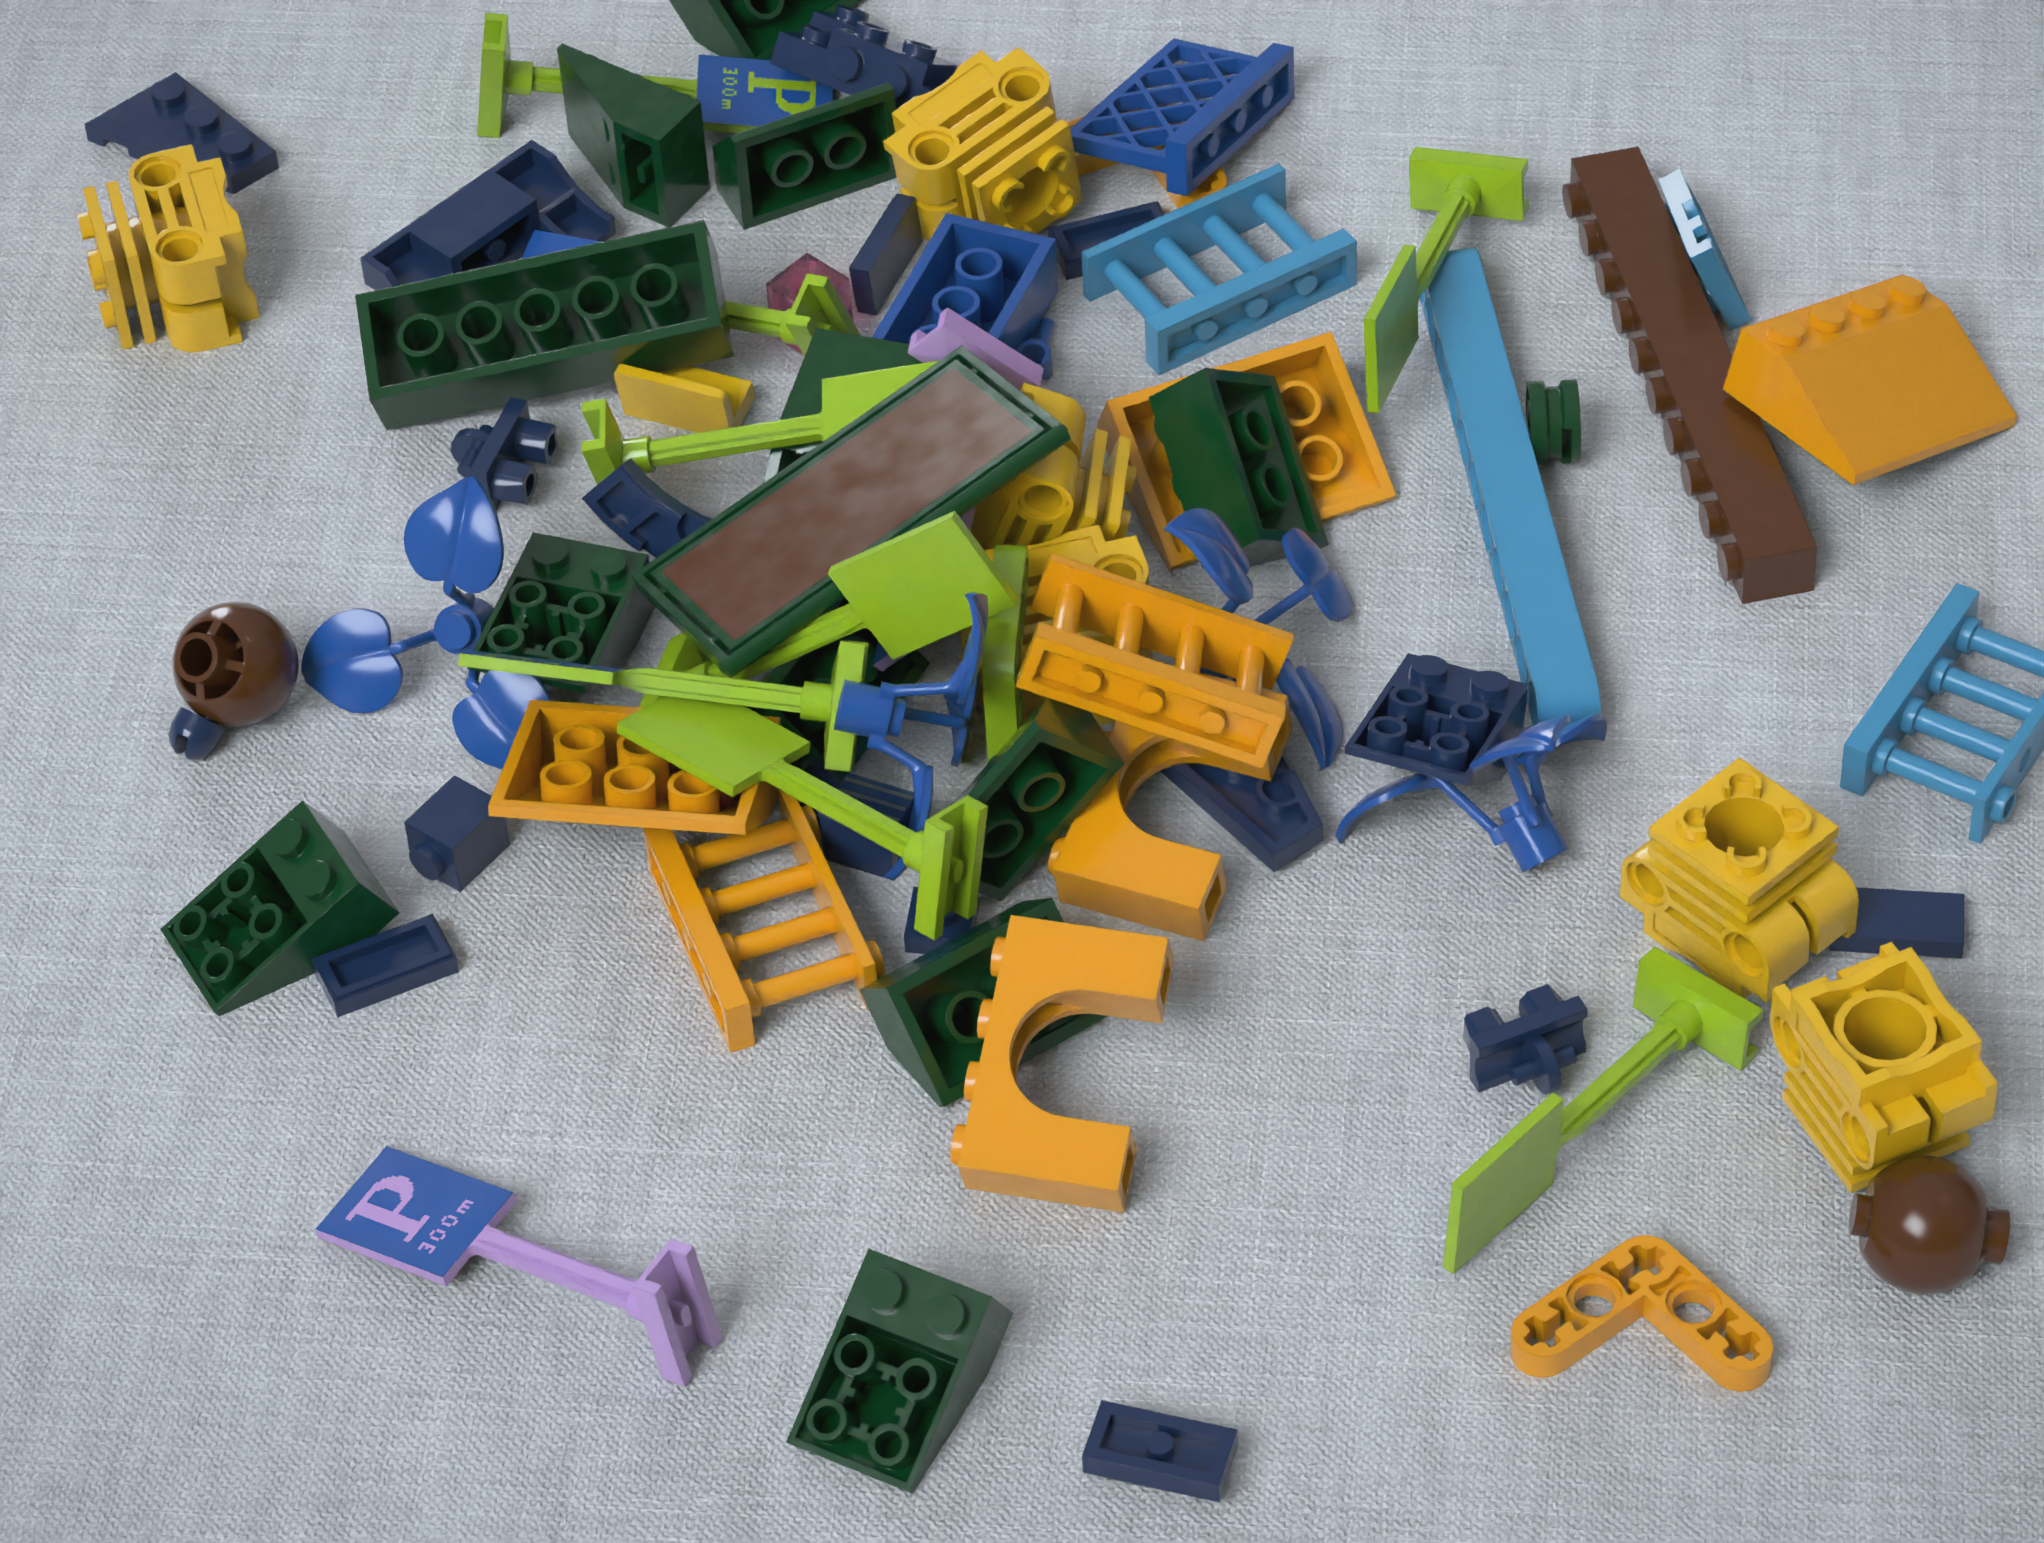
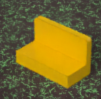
[613,364,756,433]

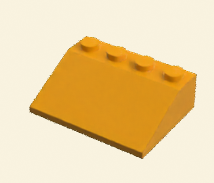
[1723,274,2017,485]
[1097,331,1397,570]
[488,700,781,835]

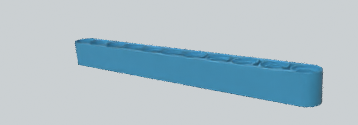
[1420,247,1601,726]

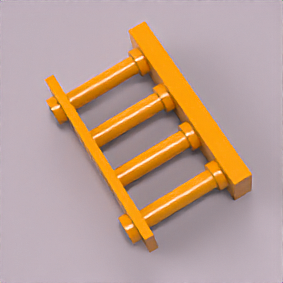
[1016,553,1294,769]
[643,788,886,1053]

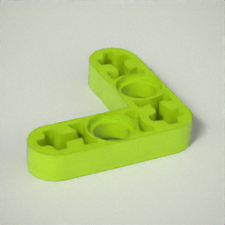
[982,544,1029,761]

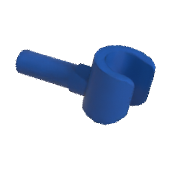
[1016,318,1055,380]

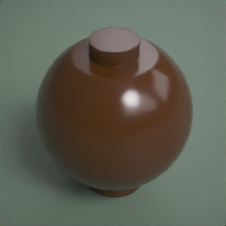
[172,602,299,727]
[1849,1156,2010,1295]

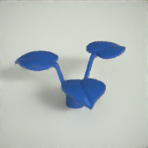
[301,476,551,769]
[1164,508,1353,771]
[834,592,989,880]
[1335,713,1607,873]

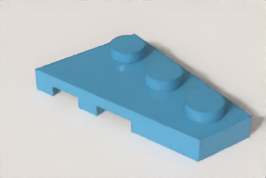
[1659,169,1752,331]

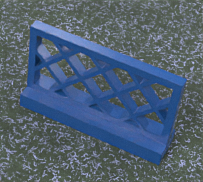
[1070,38,1294,196]

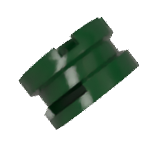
[1526,379,1581,465]

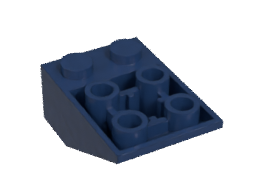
[1345,653,1529,786]

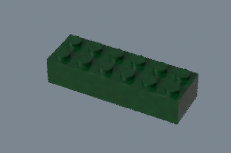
[355,220,734,430]

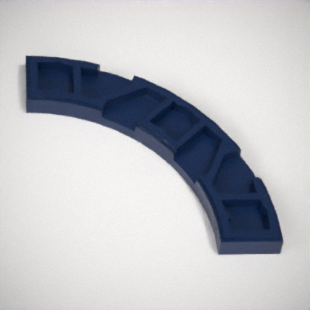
[581,458,711,558]

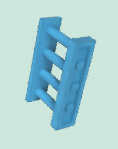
[1082,164,1357,375]
[1840,583,2044,844]

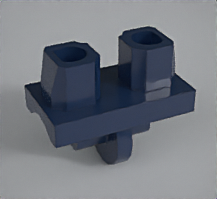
[450,397,559,511]
[1464,984,1588,1095]

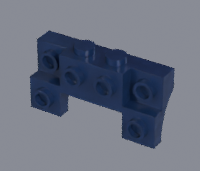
[770,5,959,109]
[360,140,616,290]

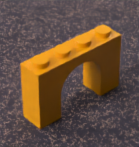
[1048,663,1293,942]
[950,915,1175,1213]

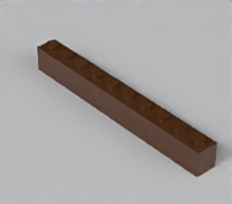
[1562,146,1817,604]

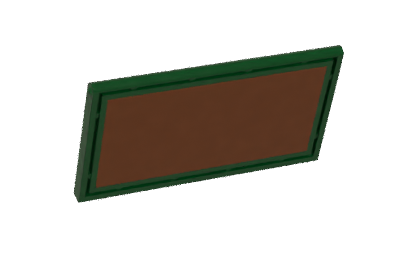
[631,345,1071,678]

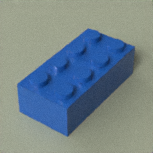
[872,213,1058,350]

